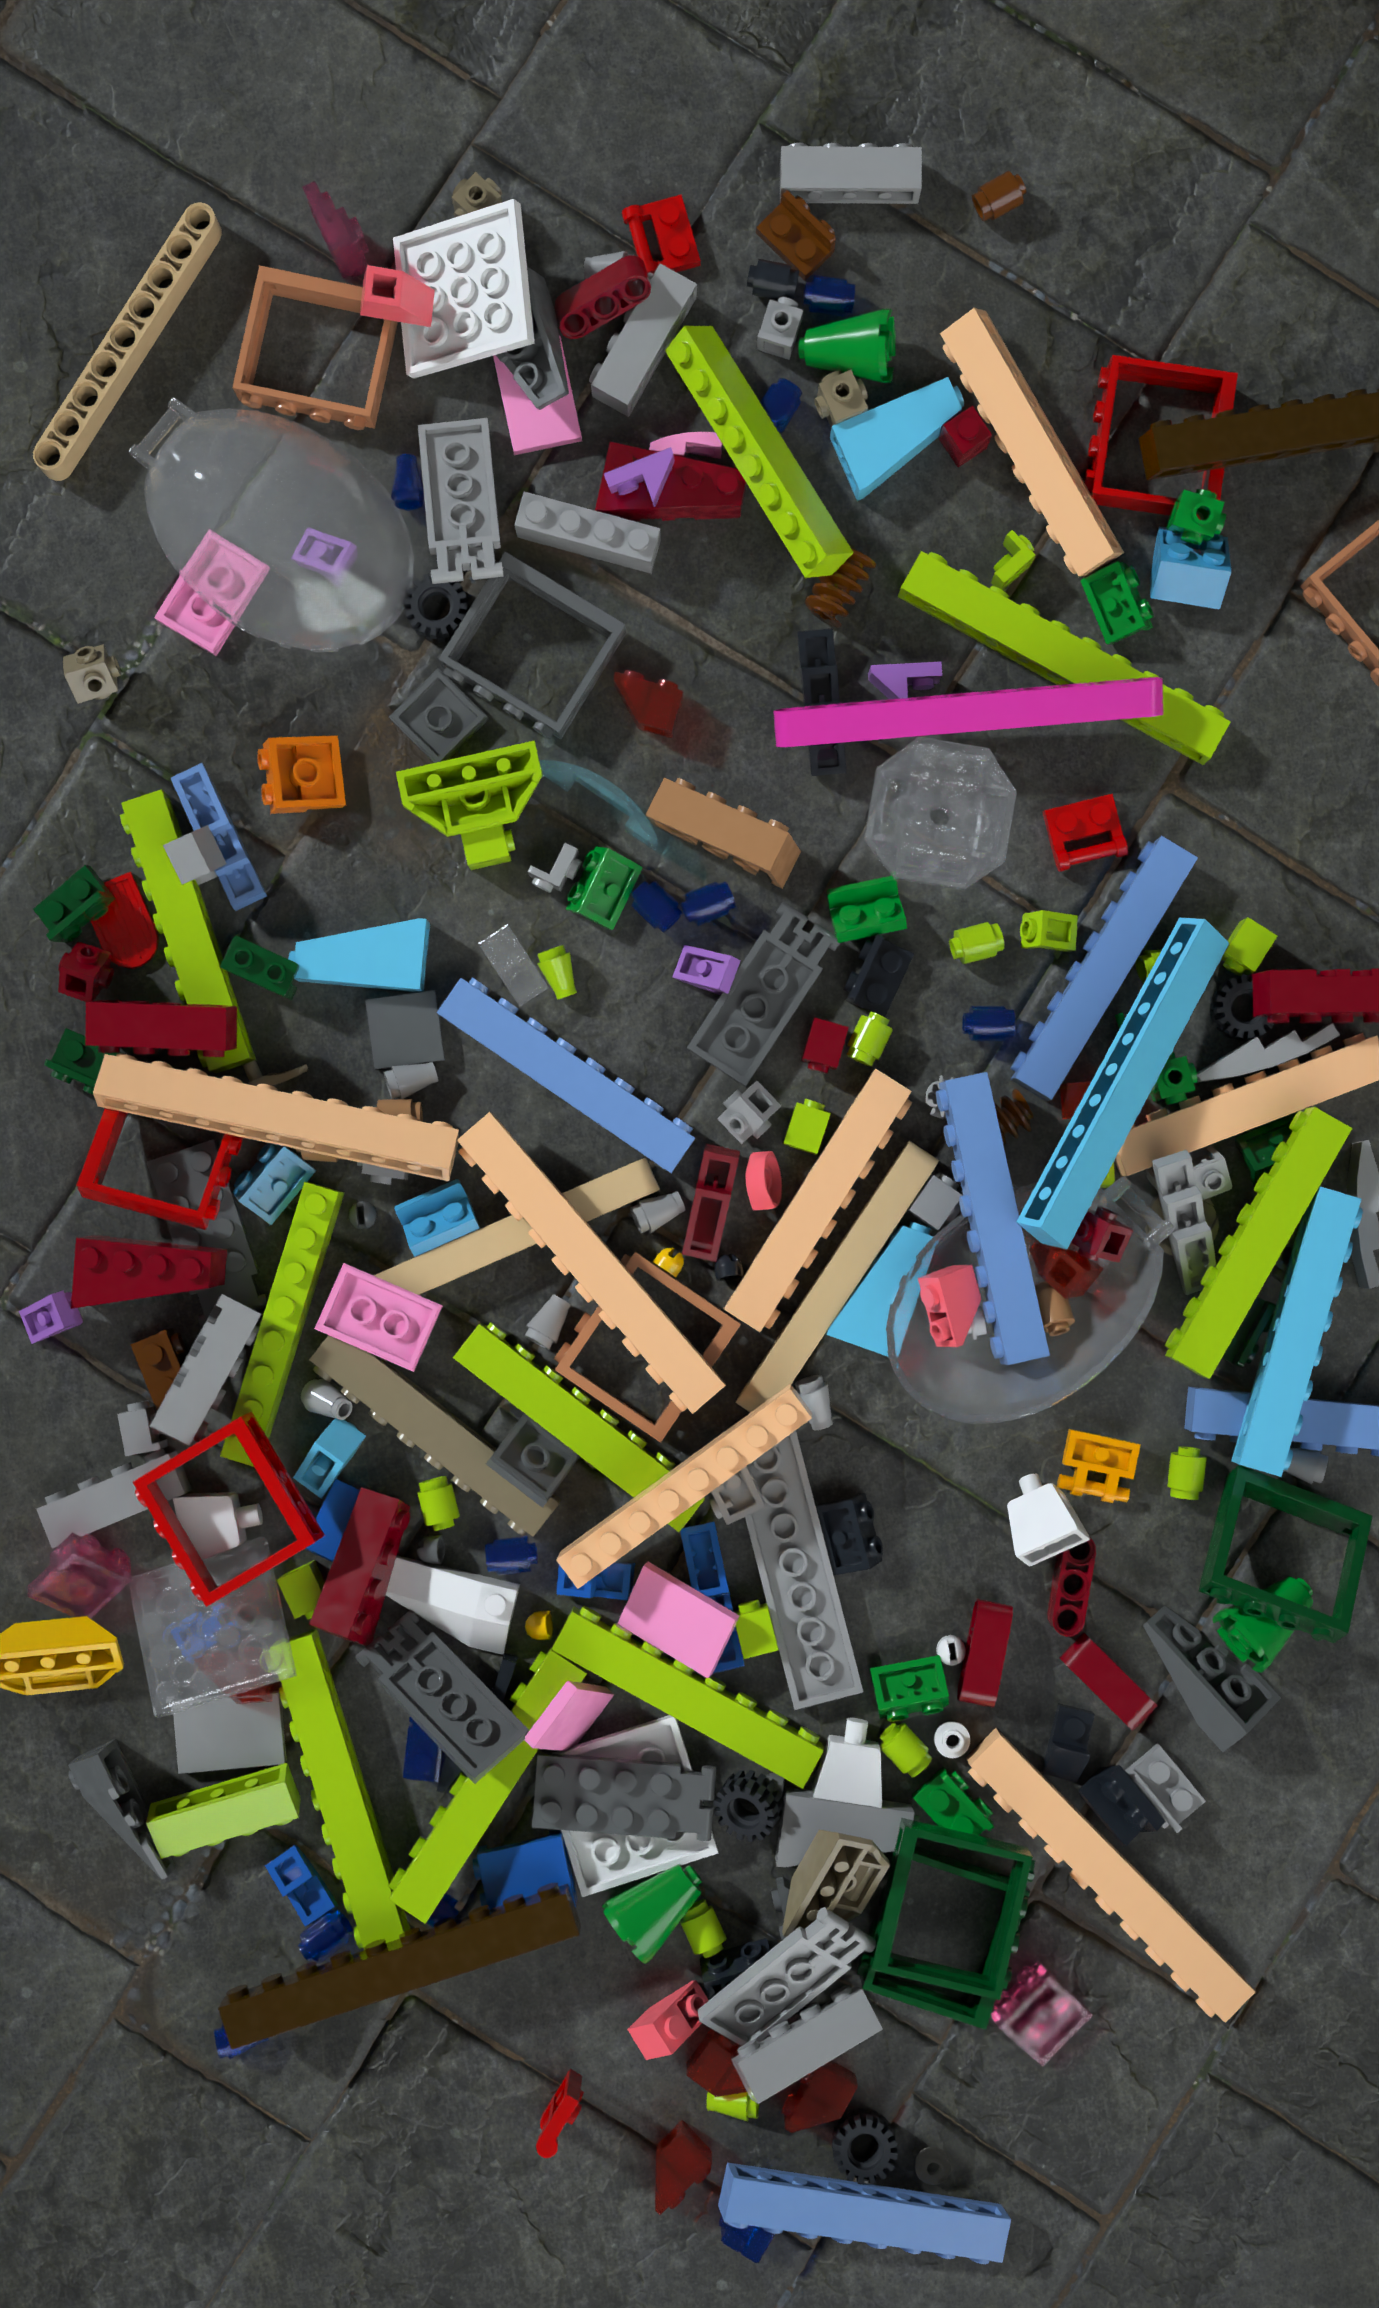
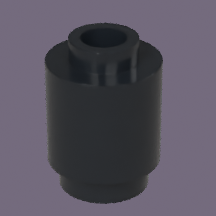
[747,259,799,300]

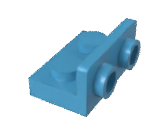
[233,1143,316,1225]
[394,1179,479,1257]

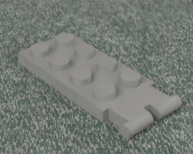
[418,418,504,584]
[697,1907,876,2046]

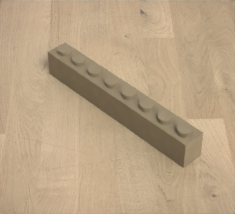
[309,1335,561,1537]

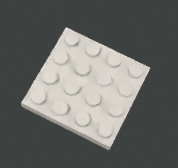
[393,199,534,379]
[553,1715,718,1897]

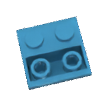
[1150,526,1231,609]

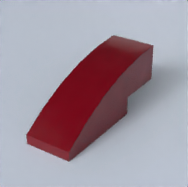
[682,1144,740,1262]

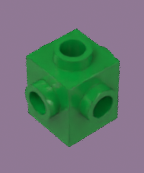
[1166,489,1226,545]
[1149,1052,1198,1105]

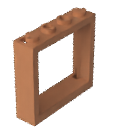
[232,265,398,430]
[1300,520,1379,687]
[554,1252,741,1443]

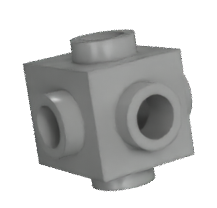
[717,1081,781,1144]

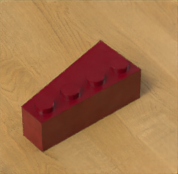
[595,442,747,522]
[1252,968,1379,1024]
[85,999,237,1057]
[71,1235,227,1309]
[309,1487,410,1647]

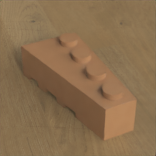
[645,778,801,889]

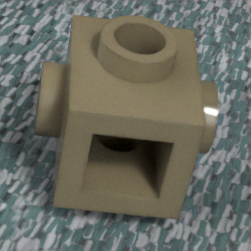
[452,172,502,218]
[814,370,868,427]
[63,644,121,704]

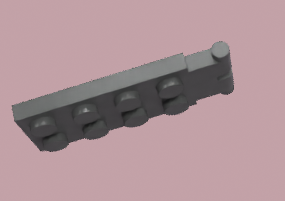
[687,902,840,1087]
[147,1139,269,1327]
[355,1610,529,1784]
[532,1752,716,1841]

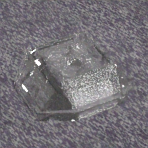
[864,736,1017,891]

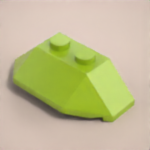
[396,740,543,837]

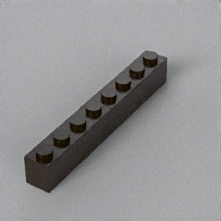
[1139,389,1379,480]

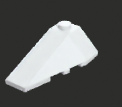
[386,1556,520,1655]

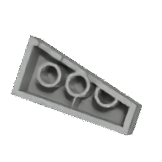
[149,1294,261,1446]

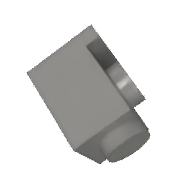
[756,297,803,360]
[117,1400,168,1456]

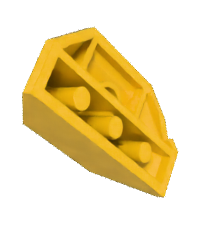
[0,1616,124,1695]

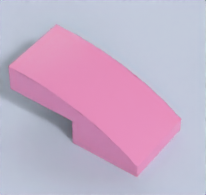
[649,432,723,459]

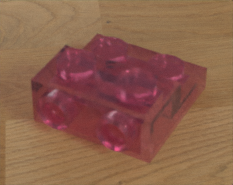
[302,181,369,279]
[27,1532,132,1619]
[991,1961,1093,2067]

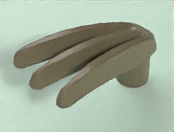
[243,1060,308,1086]

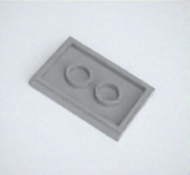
[172,1691,287,1774]

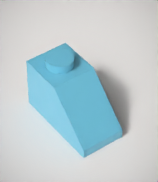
[293,1418,366,1499]

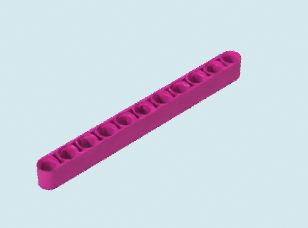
[773,677,1164,747]

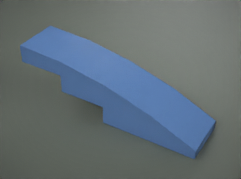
[171,763,267,911]

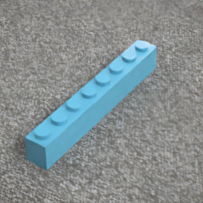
[1231,1186,1363,1477]

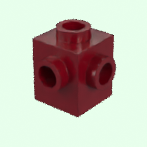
[58,941,114,1002]
[1071,1206,1133,1263]

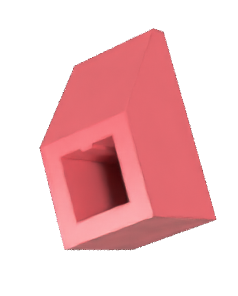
[360,265,435,327]
[918,1265,982,1347]
[627,1980,709,2060]

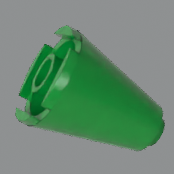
[799,309,896,383]
[1212,1576,1313,1673]
[602,1863,703,1964]

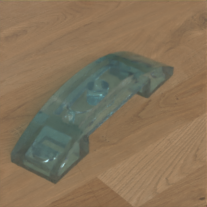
[540,760,658,851]

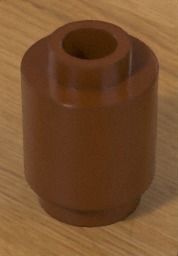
[972,171,1027,221]

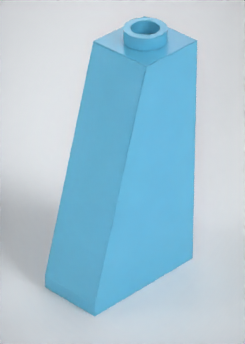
[830,377,964,501]
[288,918,430,992]
[825,1222,937,1359]

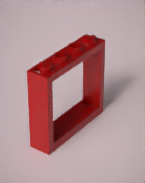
[1084,355,1238,520]
[76,1060,243,1230]
[133,1411,325,1607]

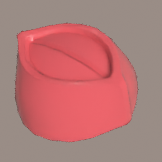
[746,1151,782,1210]

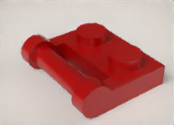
[621,194,701,274]
[1043,793,1128,872]
[536,2069,584,2158]

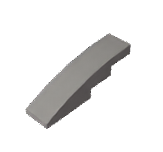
[1197,1023,1340,1083]
[1347,1140,1379,1289]
[1152,1150,1216,1295]

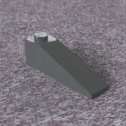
[496,267,569,410]
[1143,1606,1281,1752]
[68,1739,176,1880]

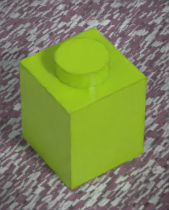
[461,824,516,870]
[1221,917,1278,976]
[782,1099,831,1155]
[277,1560,325,1620]
[734,1600,778,1659]

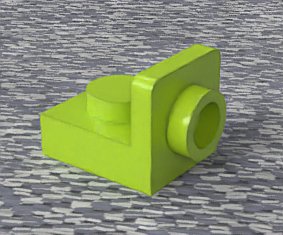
[991,530,1035,590]
[1020,910,1078,952]

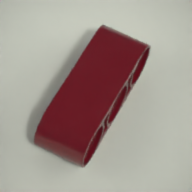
[554,255,651,339]
[1047,1538,1096,1637]
[957,1599,1013,1708]
[1059,1633,1158,1731]

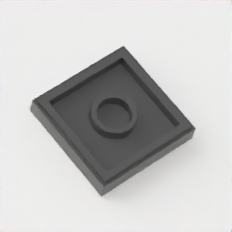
[389,668,489,763]
[365,990,446,1070]
[486,1413,580,1508]

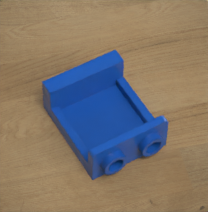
[472,1829,578,1909]

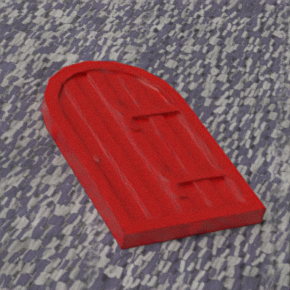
[90,871,159,969]

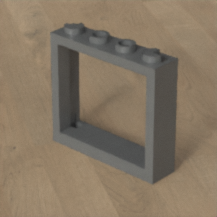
[439,552,626,739]

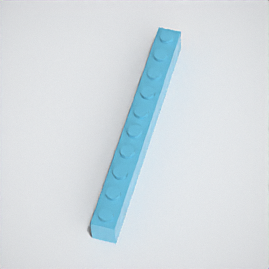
[1016,917,1229,1249]

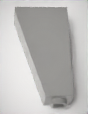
[775,1786,919,1867]

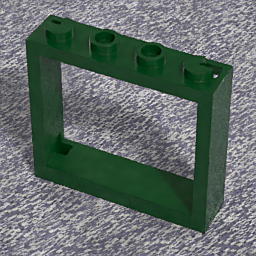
[1198,1465,1373,1643]
[869,1818,1036,2000]
[857,1846,1030,2030]

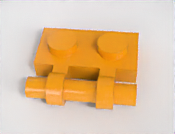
[1057,1429,1141,1503]

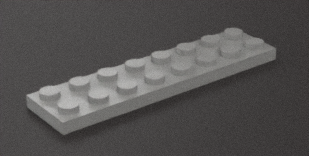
[724,1430,863,1710]

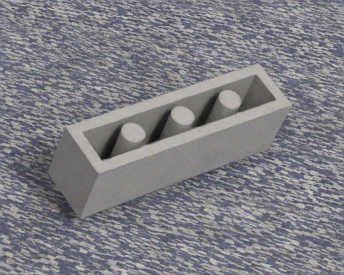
[780,143,922,204]
[589,264,697,417]
[514,491,661,574]
[36,1448,192,1549]
[731,1985,883,2104]

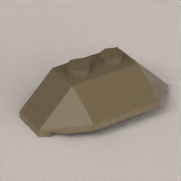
[782,1829,890,1937]

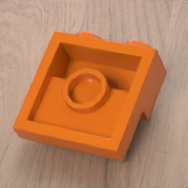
[257,736,346,814]

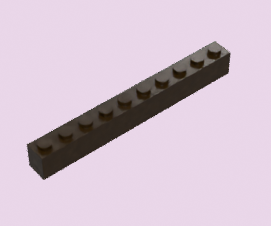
[218,1883,581,2050]

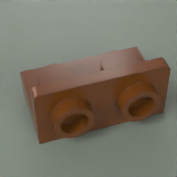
[756,190,836,281]
[131,1328,187,1410]

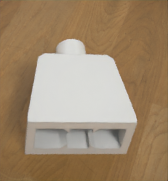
[1007,1474,1090,1567]
[173,1492,263,1560]
[812,1718,882,1808]

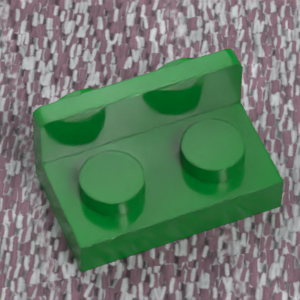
[1080,561,1154,645]
[566,847,643,930]
[827,875,907,943]
[870,1655,949,1722]
[912,1766,995,1851]

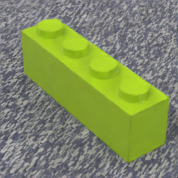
[146,1763,301,1859]

